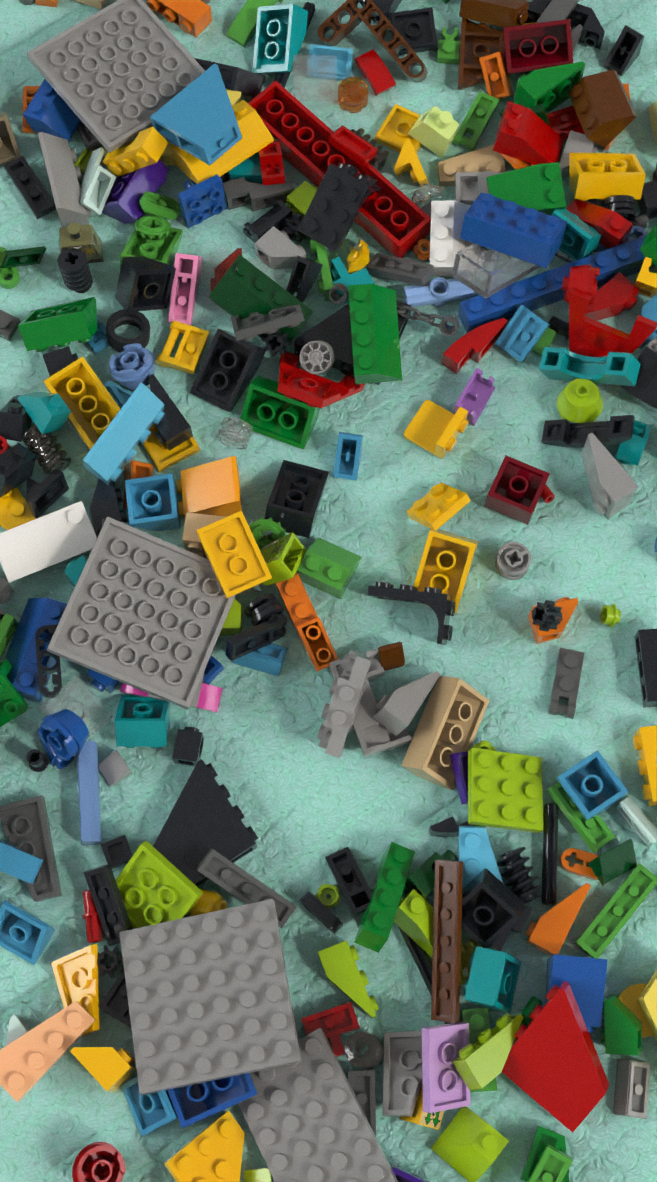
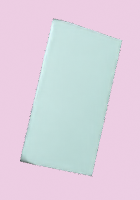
[616,797,657,847]

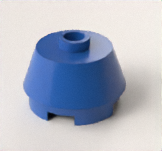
[37,709,89,761]

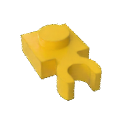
[347,238,369,274]

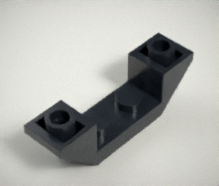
[526,0,605,49]
[194,58,264,98]

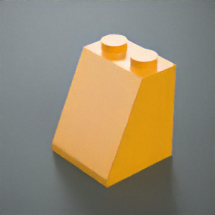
[177,456,242,518]

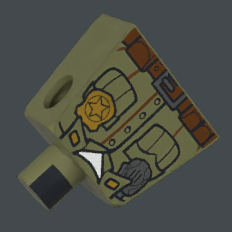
[59,222,104,264]

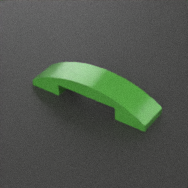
[227,0,284,47]

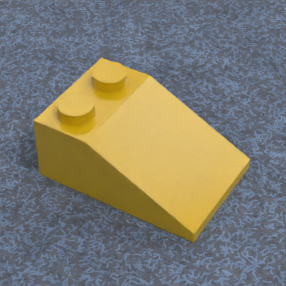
[414,529,478,614]

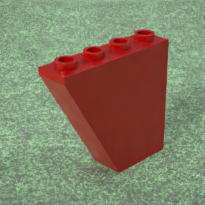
[502,980,609,1133]

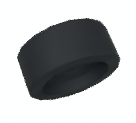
[106,309,150,353]

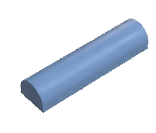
[77,741,102,846]

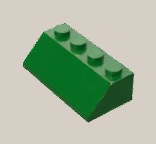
[348,284,402,384]

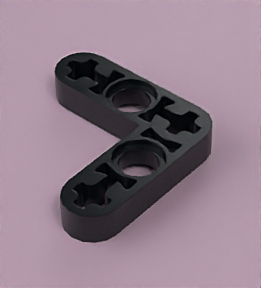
[35,624,62,698]

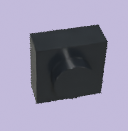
[101,835,133,869]

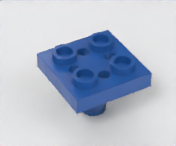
[178,174,227,228]

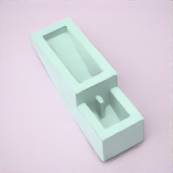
[80,148,116,216]

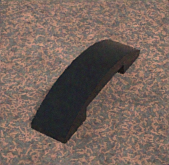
[541,415,635,448]

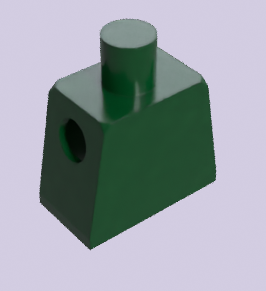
[403,850,458,900]

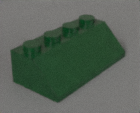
[208,254,313,354]

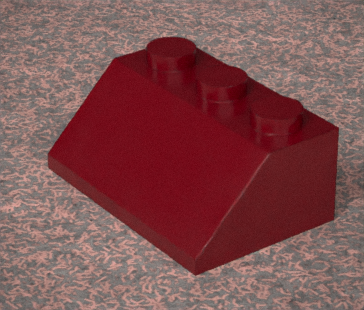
[502,19,573,74]

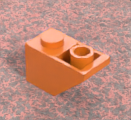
[528,597,579,644]

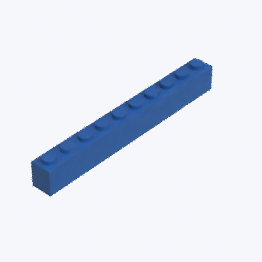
[459,235,656,333]

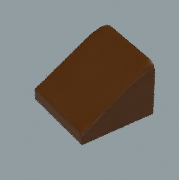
[377,642,405,671]

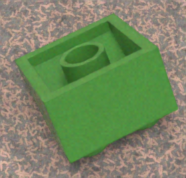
[297,537,362,599]

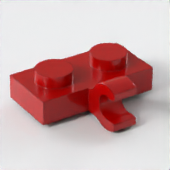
[301,1002,360,1057]

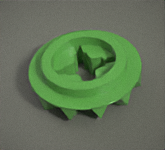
[135,215,171,240]
[249,517,286,550]

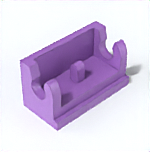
[454,368,495,426]

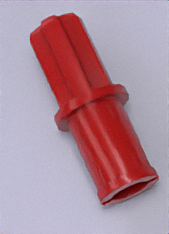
[82,890,102,943]

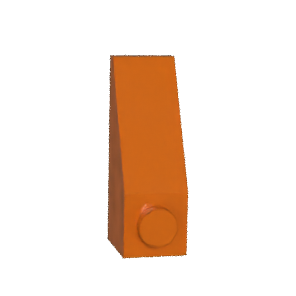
[525,883,591,956]

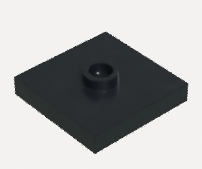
[390,7,438,55]

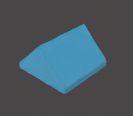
[0,901,56,965]
[121,1077,178,1137]

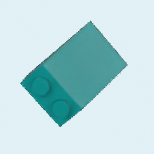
[252,4,308,74]

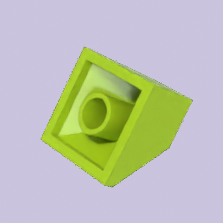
[431,1106,509,1182]

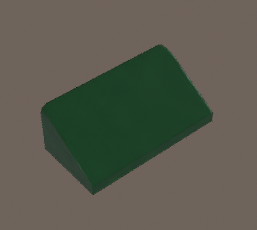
[0,246,46,269]
[588,839,637,886]

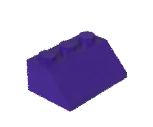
[102,160,169,224]

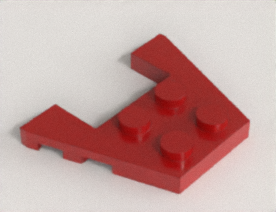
[569,288,657,357]
[277,351,365,408]

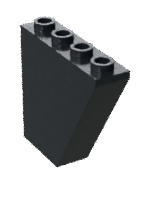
[294,300,411,385]
[153,759,258,886]

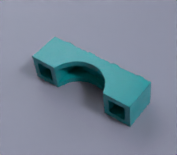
[539,347,641,386]

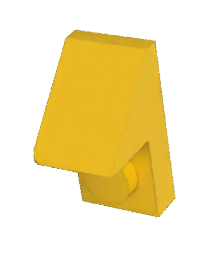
[394,138,430,188]

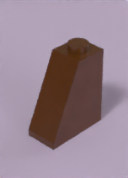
[459,0,529,27]

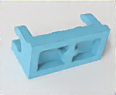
[307,44,353,82]

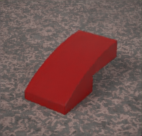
[354,49,396,96]
[259,141,285,186]

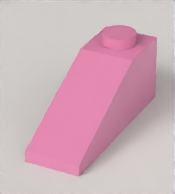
[168,253,203,325]

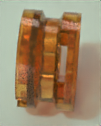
[338,77,368,113]

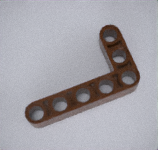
[318,0,428,82]

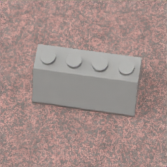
[38,132,92,227]

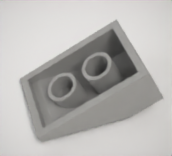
[582,433,638,519]

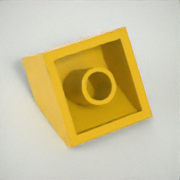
[70,1047,137,1092]

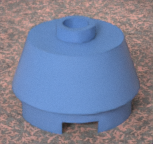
[109,343,155,390]

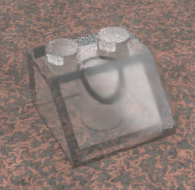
[38,675,113,739]

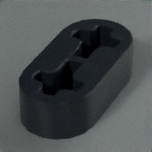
[299,891,344,934]

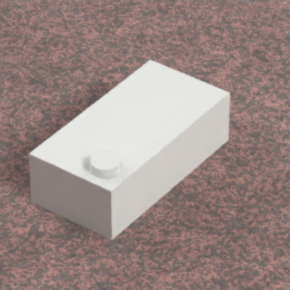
[0,501,97,583]

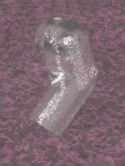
[411,183,444,205]

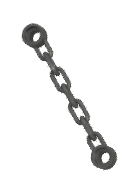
[329,283,459,336]

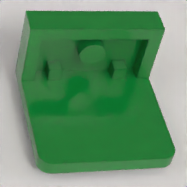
[0,659,28,727]

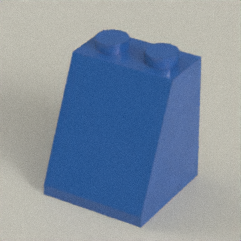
[545,954,607,1033]

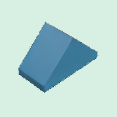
[333,432,363,481]

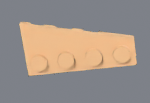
[0,1001,96,1102]

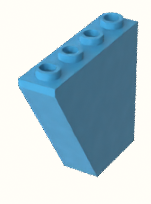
[150,63,242,165]

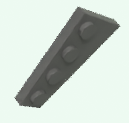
[0,795,62,902]

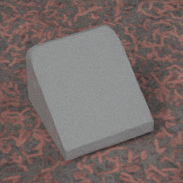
[98,750,132,787]

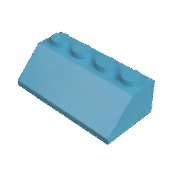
[83,383,165,485]

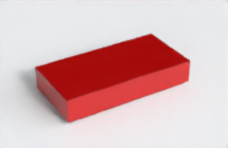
[328,125,378,167]

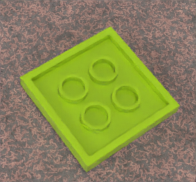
[468,748,543,833]
[116,841,203,929]

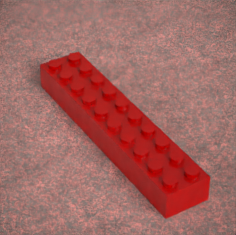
[248,81,431,258]

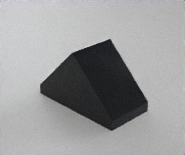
[603,25,644,76]

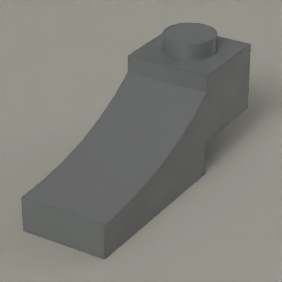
[222,177,294,212]

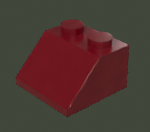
[484,455,550,525]

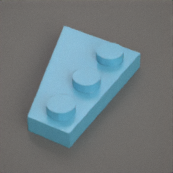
[458,826,503,889]

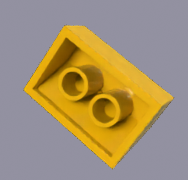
[569,153,646,201]

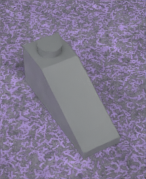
[373,671,440,736]

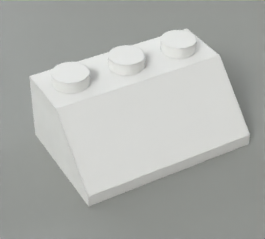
[430,200,478,276]

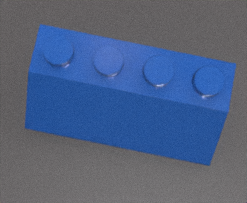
[23,79,81,143]
[4,598,67,703]

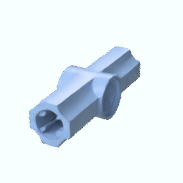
[404,276,475,307]

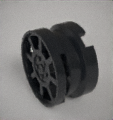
[603,195,636,221]
[244,593,283,626]

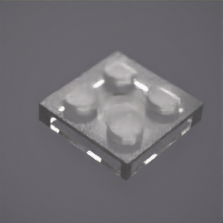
[293,55,337,101]

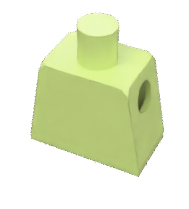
[408,106,459,158]

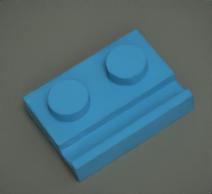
[495,305,550,363]

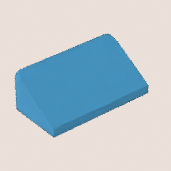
[233,644,288,676]

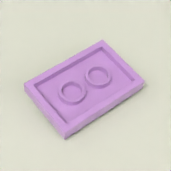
[422,1022,470,1113]

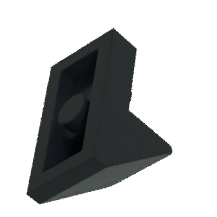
[26,469,69,519]

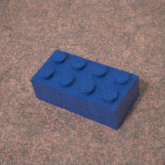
[460,192,567,268]

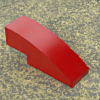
[442,318,508,374]

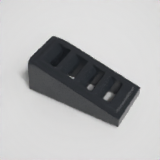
[286,255,323,303]

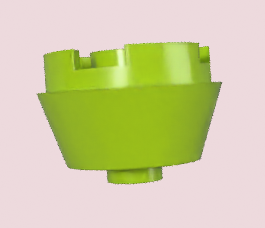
[557,379,604,423]

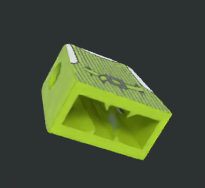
[260,532,306,586]

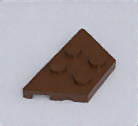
[458,18,504,90]

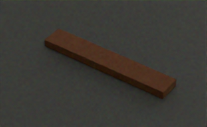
[431,859,463,1023]

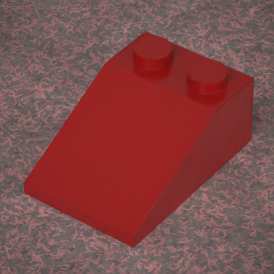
[492,101,564,165]

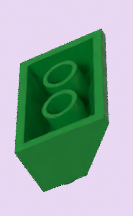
[18,297,97,352]
[239,375,320,449]

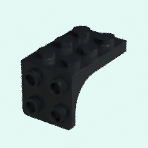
[298,162,381,252]
[367,582,456,645]

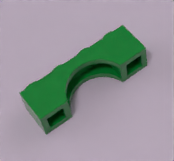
[354,842,415,953]

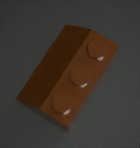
[568,69,637,148]

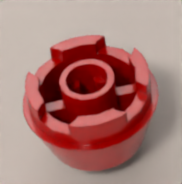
[561,264,600,310]
[72,1142,125,1182]

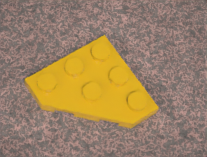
[164,1110,245,1182]

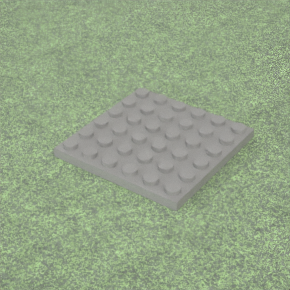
[27,0,205,153]
[47,517,236,710]
[120,899,301,1095]

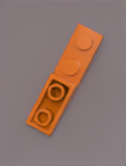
[275,573,339,672]

